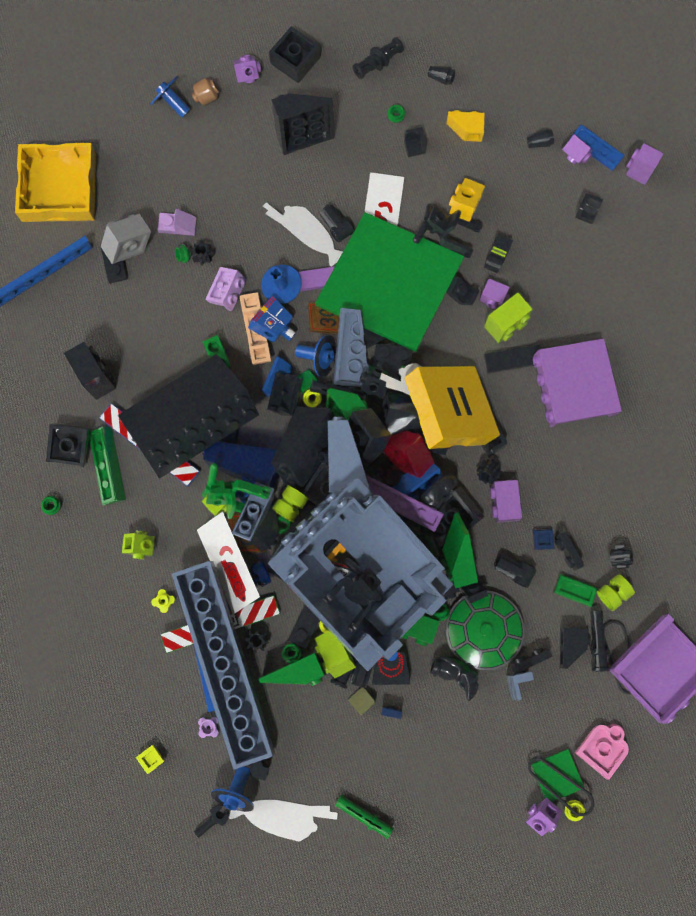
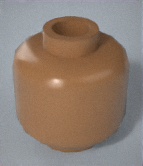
[191,78,219,106]

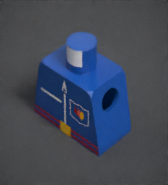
[248,296,296,342]

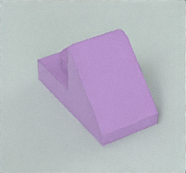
[158,209,197,236]

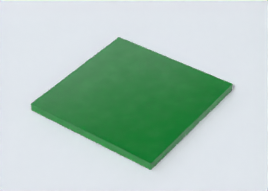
[315,212,464,352]

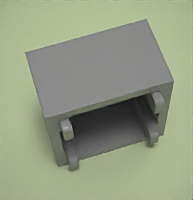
[101,214,151,264]

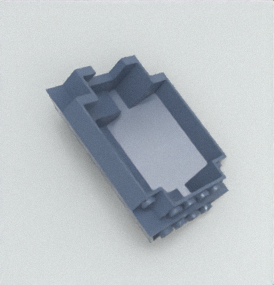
[268,477,453,671]

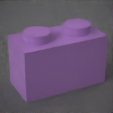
[626,143,663,185]
[490,480,522,523]

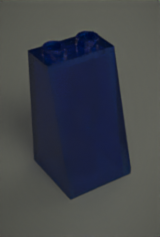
[202,442,279,488]

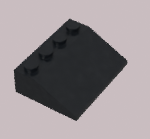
[271,93,334,155]

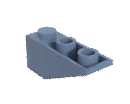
[232,482,274,541]

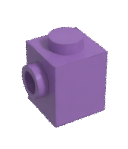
[562,135,593,165]
[480,279,510,309]

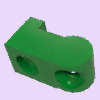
[202,335,231,369]

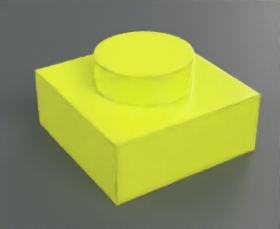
[136,744,165,774]

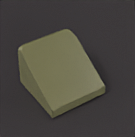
[348,687,376,716]

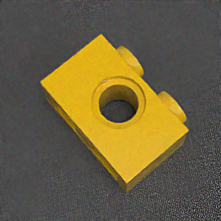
[449,178,485,222]

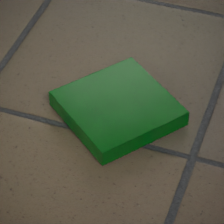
[531,749,585,802]

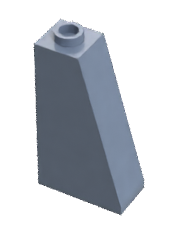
[328,417,371,494]

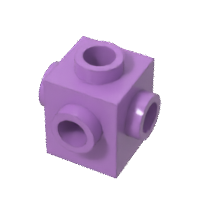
[233,55,261,83]
[526,798,562,836]

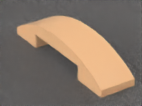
[240,292,271,365]

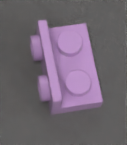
[205,267,246,311]

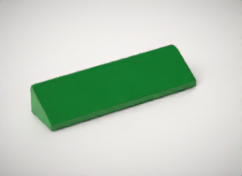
[90,427,126,505]

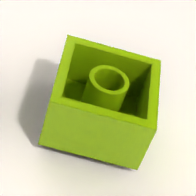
[484,293,533,344]

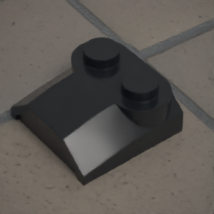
[372,344,413,381]
[46,423,91,467]

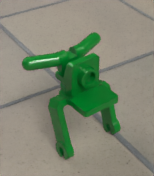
[202,463,271,519]

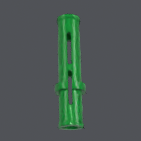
[335,794,394,839]

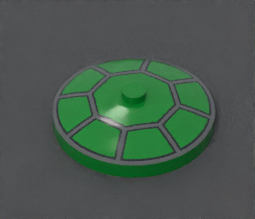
[445,591,525,670]

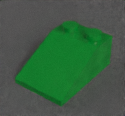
[441,513,478,589]
[259,653,326,686]

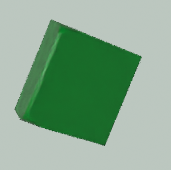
[297,369,318,395]

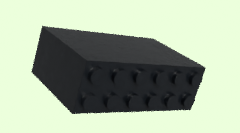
[118,354,259,479]

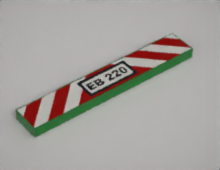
[160,595,280,653]

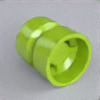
[272,485,308,522]
[597,574,635,611]

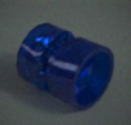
[248,560,272,589]

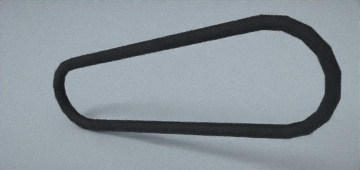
[604,620,631,694]
[528,757,594,816]

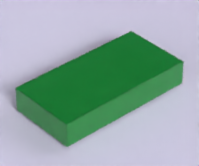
[553,574,598,607]

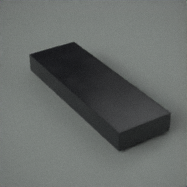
[484,345,541,374]

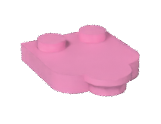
[575,724,629,780]

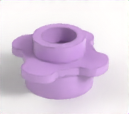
[198,717,219,738]

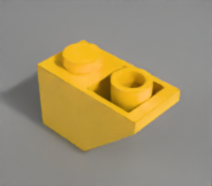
[447,110,484,142]

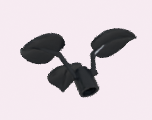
[368,461,421,537]

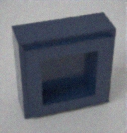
[533,529,555,550]
[381,706,403,719]

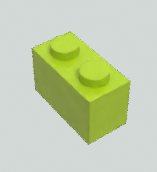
[315,630,356,678]

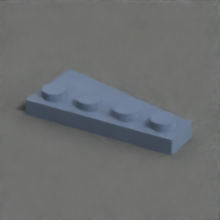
[333,308,368,387]

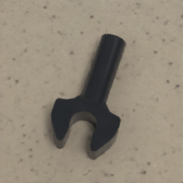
[194,804,230,838]

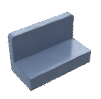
[506,671,534,701]

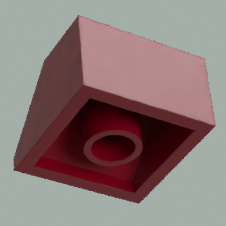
[384,431,435,478]

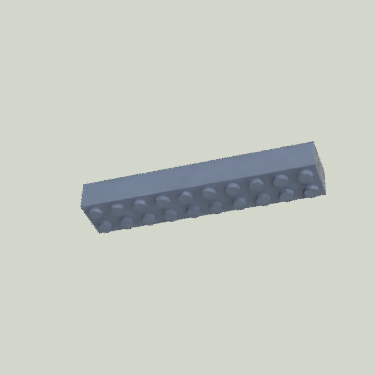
[172,561,275,769]

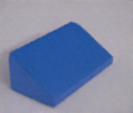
[262,356,292,397]

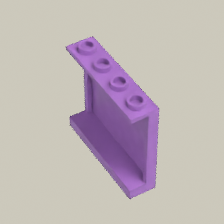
[533,339,622,427]
[610,614,696,724]

